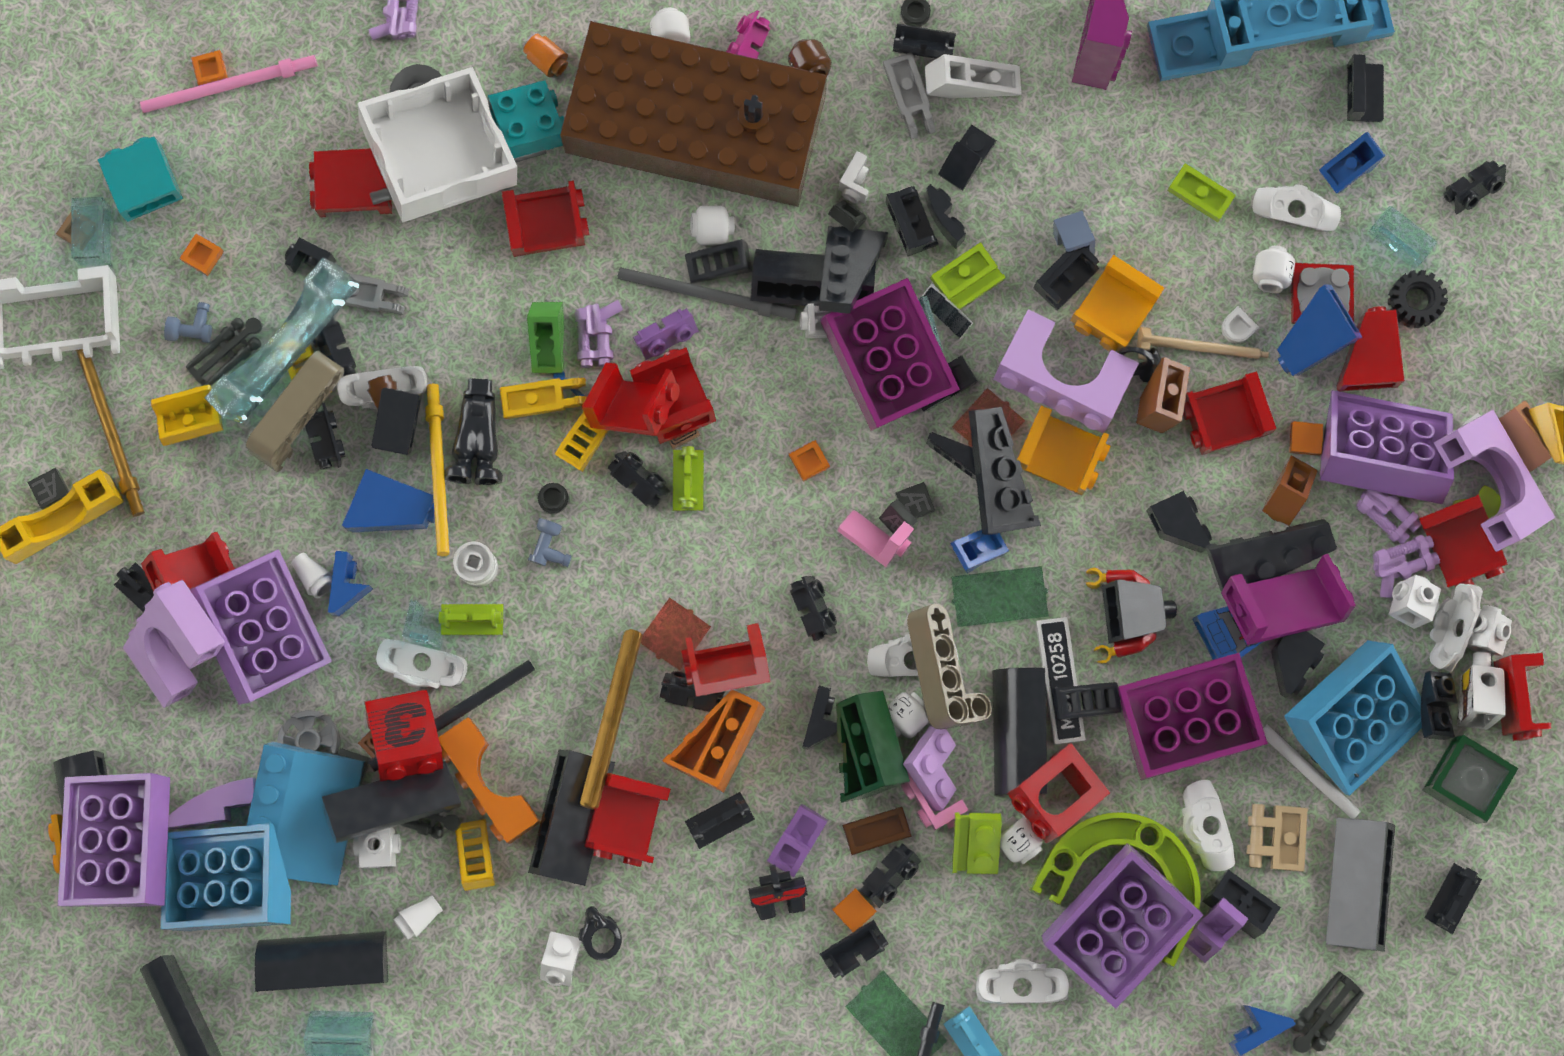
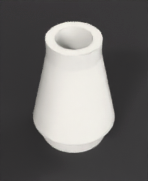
[291,553,332,599]
[393,895,443,940]

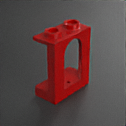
[1007,743,1110,844]

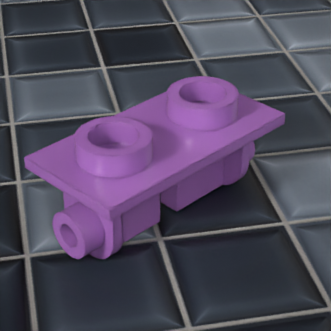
[633,308,699,360]

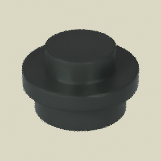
[538,483,569,514]

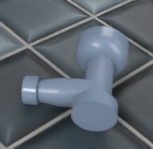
[164,302,212,343]
[528,518,572,567]

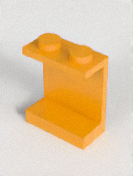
[1070,255,1165,352]
[1017,405,1111,495]

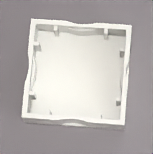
[357,67,518,223]

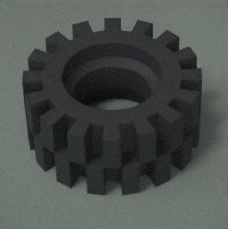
[1388,270,1448,328]

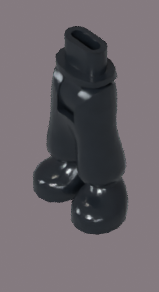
[444,378,503,485]

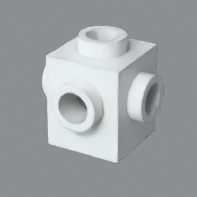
[1389,575,1441,629]
[1462,605,1512,656]
[353,828,401,869]

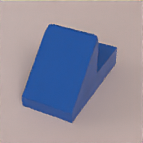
[1319,132,1386,194]
[950,529,1009,574]
[328,551,373,617]
[1229,1005,1296,1056]

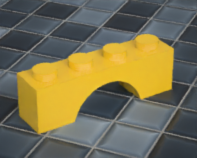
[0,469,125,564]

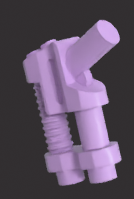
[368,0,419,41]
[575,300,623,368]
[1356,489,1421,544]
[1373,535,1440,598]

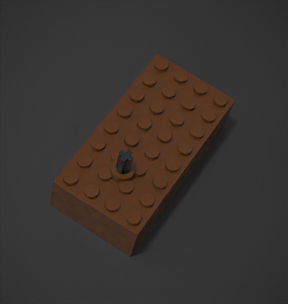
[560,21,827,207]

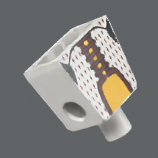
[1457,652,1505,730]

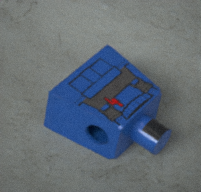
[1192,606,1264,660]

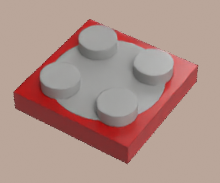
[1291,263,1354,324]

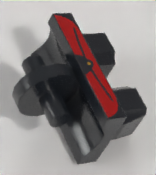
[748,864,808,920]

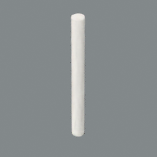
[1263,724,1361,819]

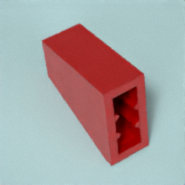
[1336,306,1405,392]

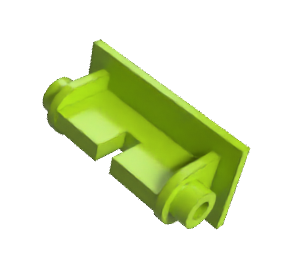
[673,446,704,511]
[438,604,504,635]

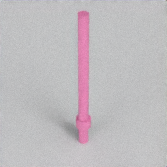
[140,55,318,113]

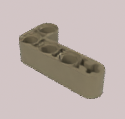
[246,351,344,472]
[907,603,992,730]

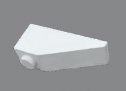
[925,54,1021,99]

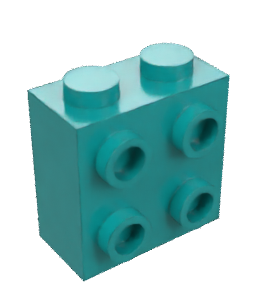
[488,80,564,158]
[97,136,183,222]

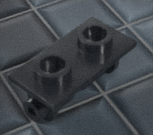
[893,23,956,59]
[1443,161,1506,215]
[310,317,356,376]
[305,402,346,470]
[608,451,670,509]
[114,562,154,613]
[790,576,837,642]
[659,671,725,712]
[685,792,755,849]
[860,843,921,908]
[1424,863,1482,934]
[820,920,889,978]

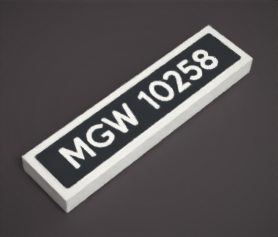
[1036,617,1086,745]

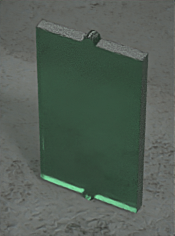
[951,566,1049,627]
[845,970,948,1056]

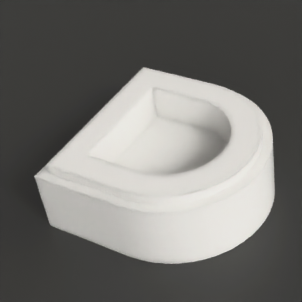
[1221,306,1260,344]

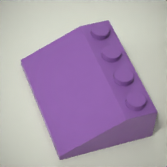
[1320,390,1454,504]
[189,549,332,705]
[58,773,170,907]
[1041,843,1203,1008]

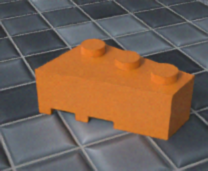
[662,690,766,793]

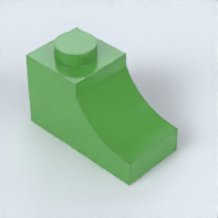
[527,302,565,373]

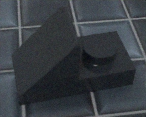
[938,124,997,191]
[802,685,837,750]

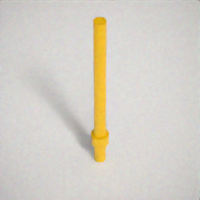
[425,383,450,556]

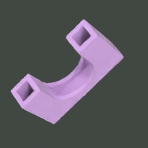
[993,309,1139,433]
[1433,410,1555,552]
[123,580,225,708]

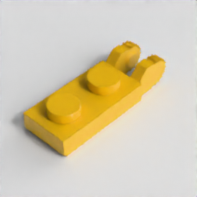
[500,377,587,419]

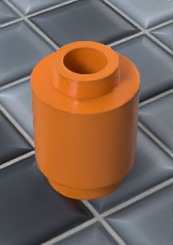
[523,33,568,77]

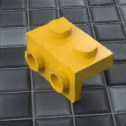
[151,384,223,446]

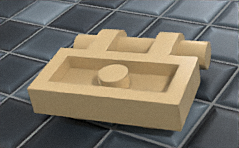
[1246,804,1308,872]

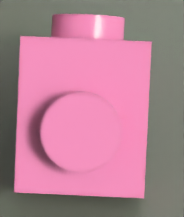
[838,510,914,567]
[901,772,968,831]

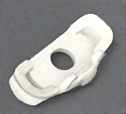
[1252,184,1341,231]
[337,366,427,409]
[1430,584,1483,672]
[867,634,959,677]
[376,639,467,689]
[1182,780,1235,871]
[976,959,1069,1004]

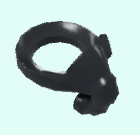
[1117,346,1161,382]
[578,906,622,961]

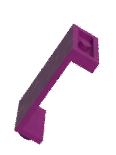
[1221,554,1356,645]

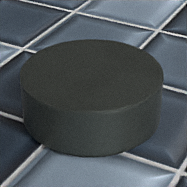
[901,0,931,27]

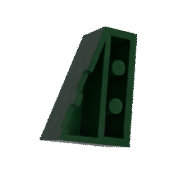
[836,690,910,803]

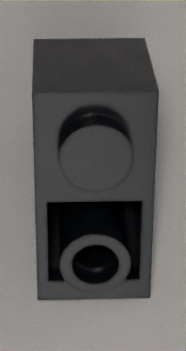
[1146,491,1212,553]
[1271,631,1325,698]

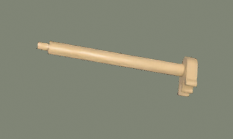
[1137,327,1269,360]

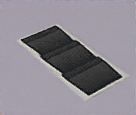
[919,283,973,339]

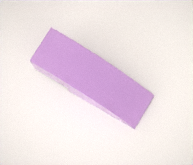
[168,777,256,830]

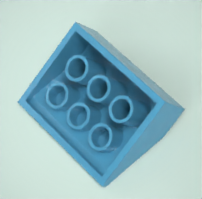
[1284,640,1422,796]
[247,742,365,886]
[160,823,291,932]

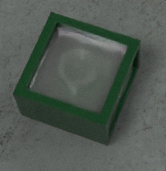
[1422,734,1519,824]

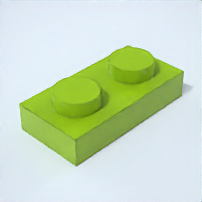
[1167,163,1236,222]

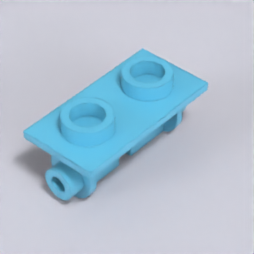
[943,1006,1002,1056]

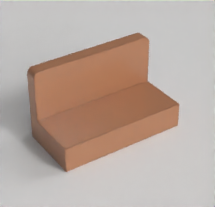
[1499,400,1552,473]

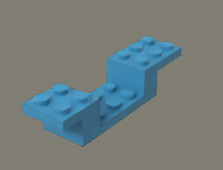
[1147,0,1395,82]

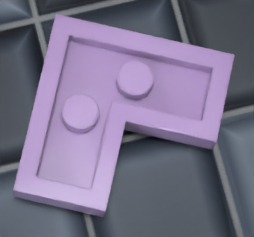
[903,724,957,811]

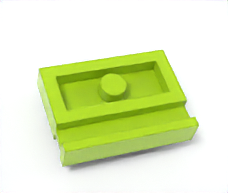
[930,242,1006,310]
[952,812,1002,874]

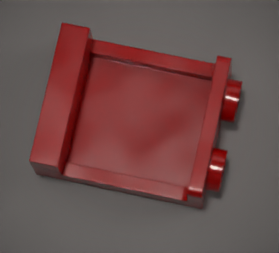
[309,148,392,218]
[502,180,590,257]
[1183,371,1277,455]
[681,623,771,697]
[1494,653,1552,741]

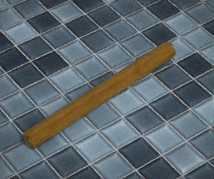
[580,629,642,809]

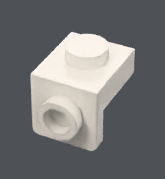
[799,303,831,338]
[540,931,581,986]

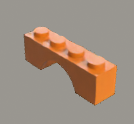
[439,717,541,844]

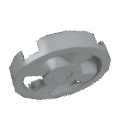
[277,710,341,755]

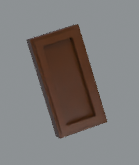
[842,806,912,855]

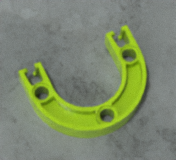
[1029,812,1201,967]

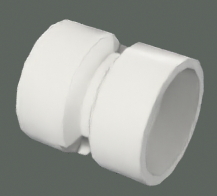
[453,541,498,587]

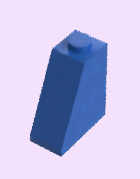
[1277,284,1362,376]
[342,469,435,533]

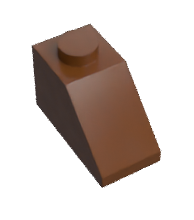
[1136,357,1190,433]
[1262,455,1318,526]

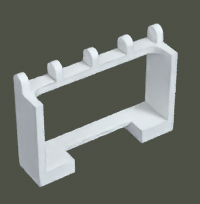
[0,265,120,369]

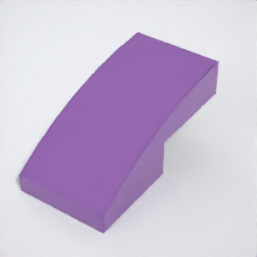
[767,804,828,877]
[1185,898,1248,963]

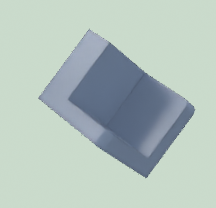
[1053,211,1096,255]

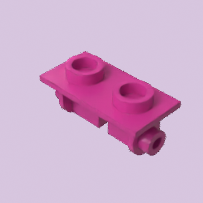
[726,10,770,59]

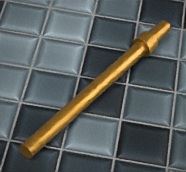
[76,349,145,517]

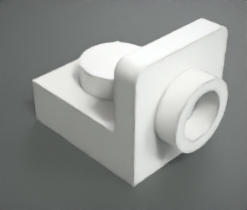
[838,151,869,204]

